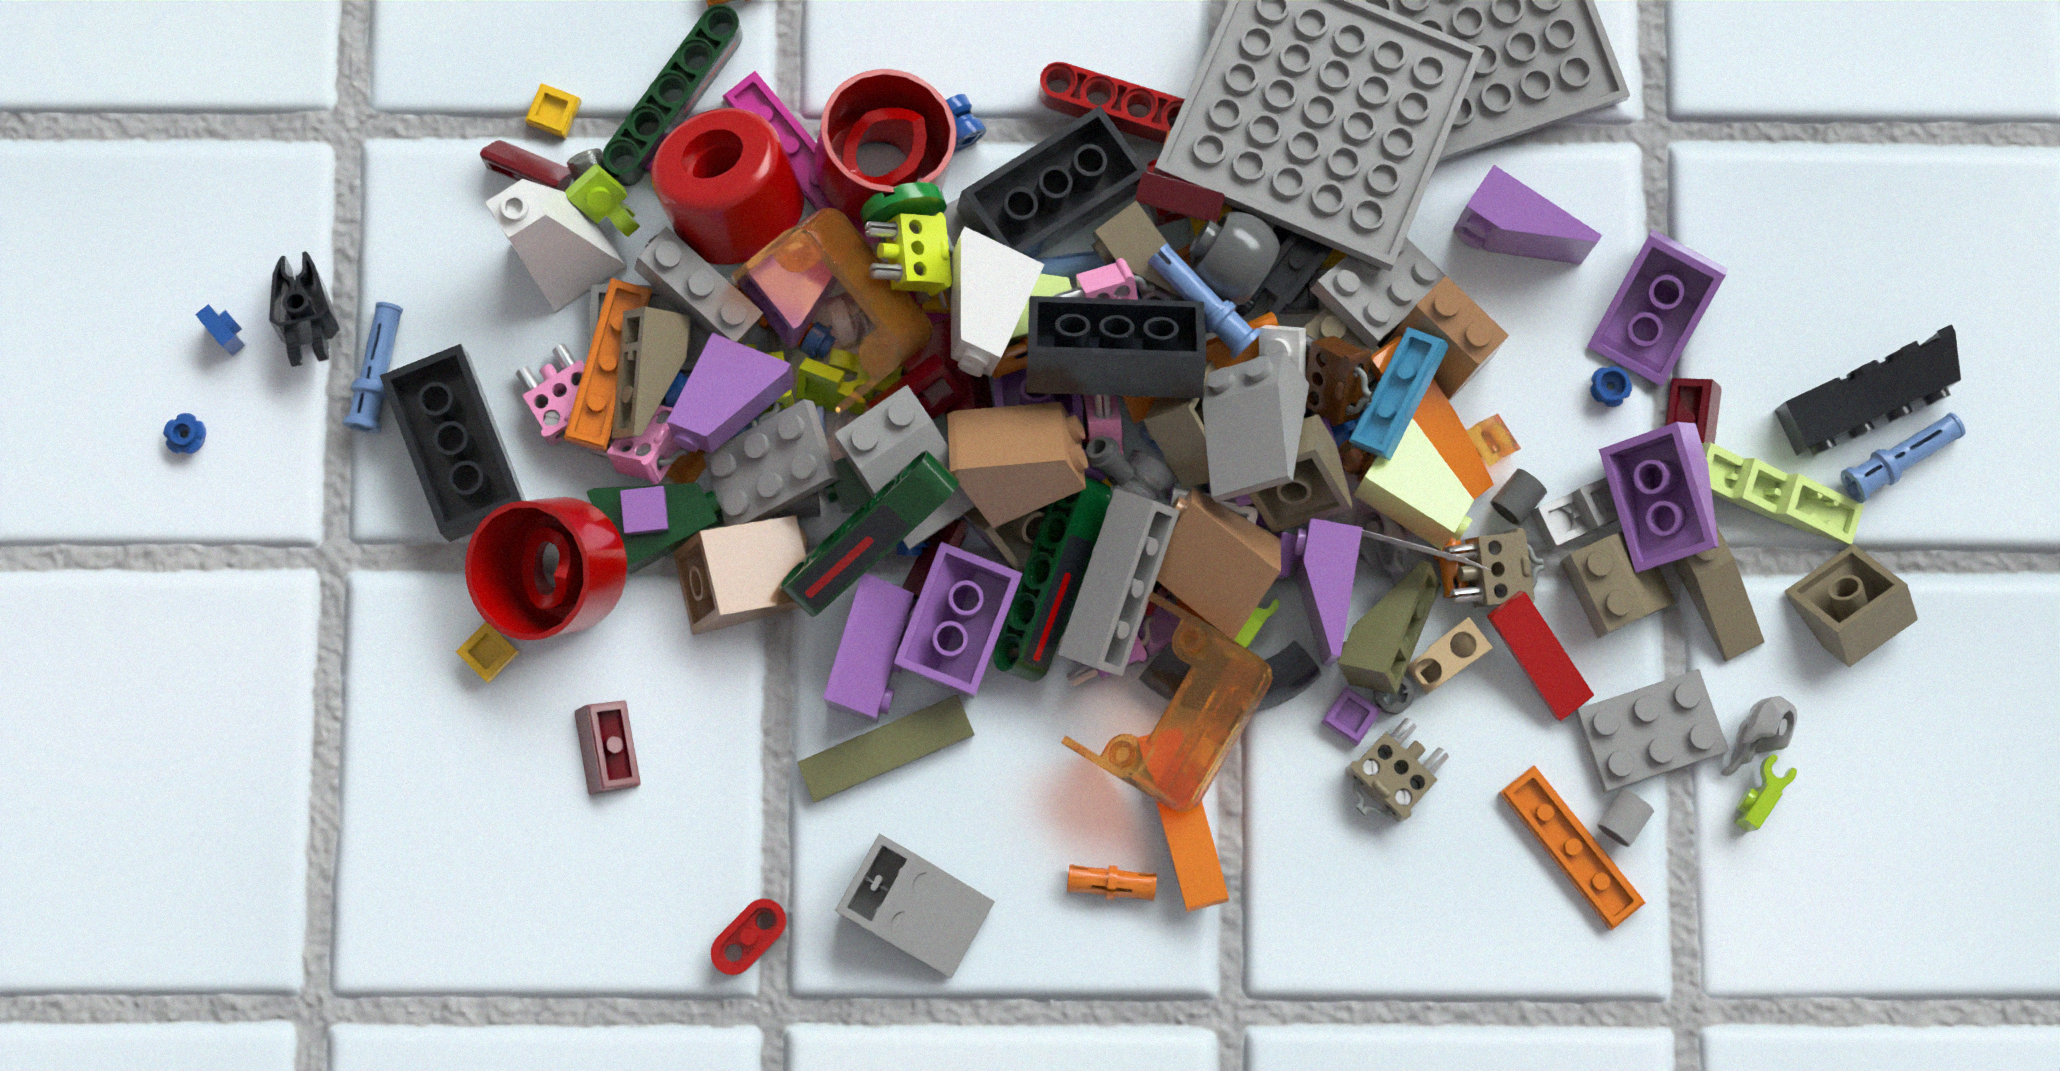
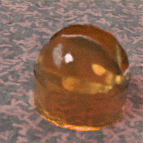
[1338,439,1375,475]

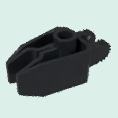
[269,251,340,367]

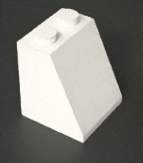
[951,226,1045,377]

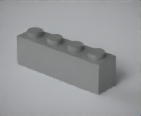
[1058,488,1180,677]

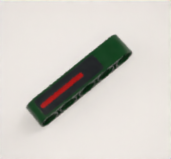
[602,4,742,186]
[780,450,959,617]
[993,475,1112,682]

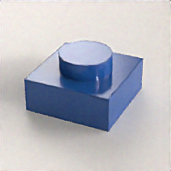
[195,304,246,356]

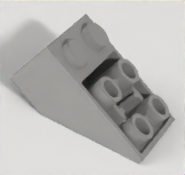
[835,833,995,978]

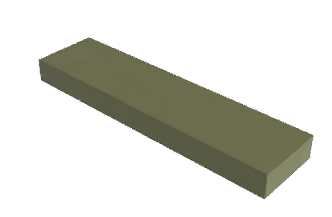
[797,694,975,803]

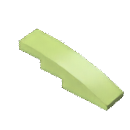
[1702,442,1864,545]

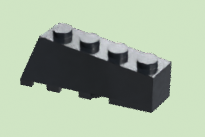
[1774,324,1961,457]

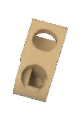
[1407,617,1493,695]

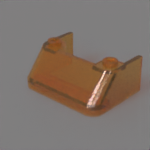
[731,208,933,416]
[1061,592,1272,812]

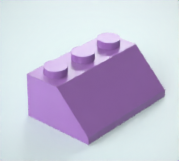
[893,542,1022,699]
[823,573,916,722]

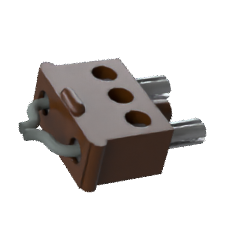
[1305,334,1373,426]

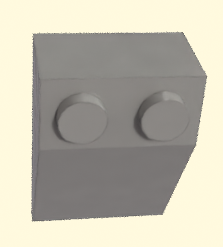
[1202,350,1309,503]
[834,385,975,551]

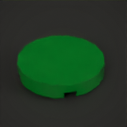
[860,182,947,231]

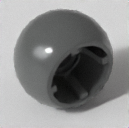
[1189,212,1280,306]

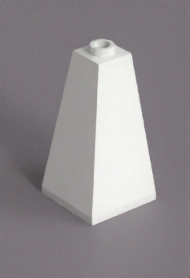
[485,179,627,313]

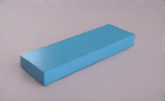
[1349,327,1449,461]

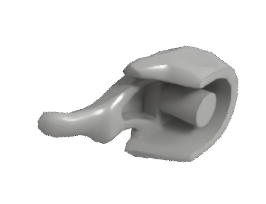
[1354,505,1409,586]
[1721,696,1797,776]

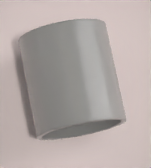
[1597,789,1654,847]

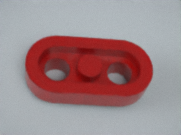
[711,899,787,975]

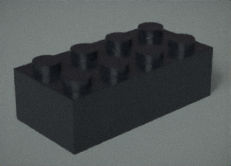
[956,106,1148,259]
[1026,296,1206,399]
[379,344,526,542]

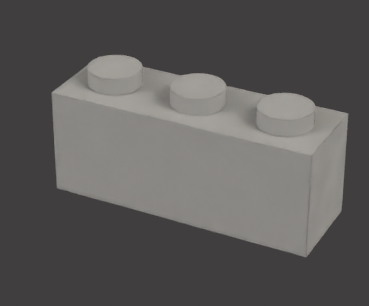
[634,226,763,344]

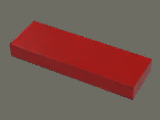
[1486,590,1594,721]

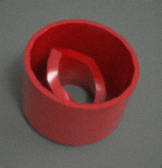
[814,69,956,222]
[651,108,804,265]
[465,497,627,640]

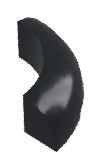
[1139,640,1322,715]

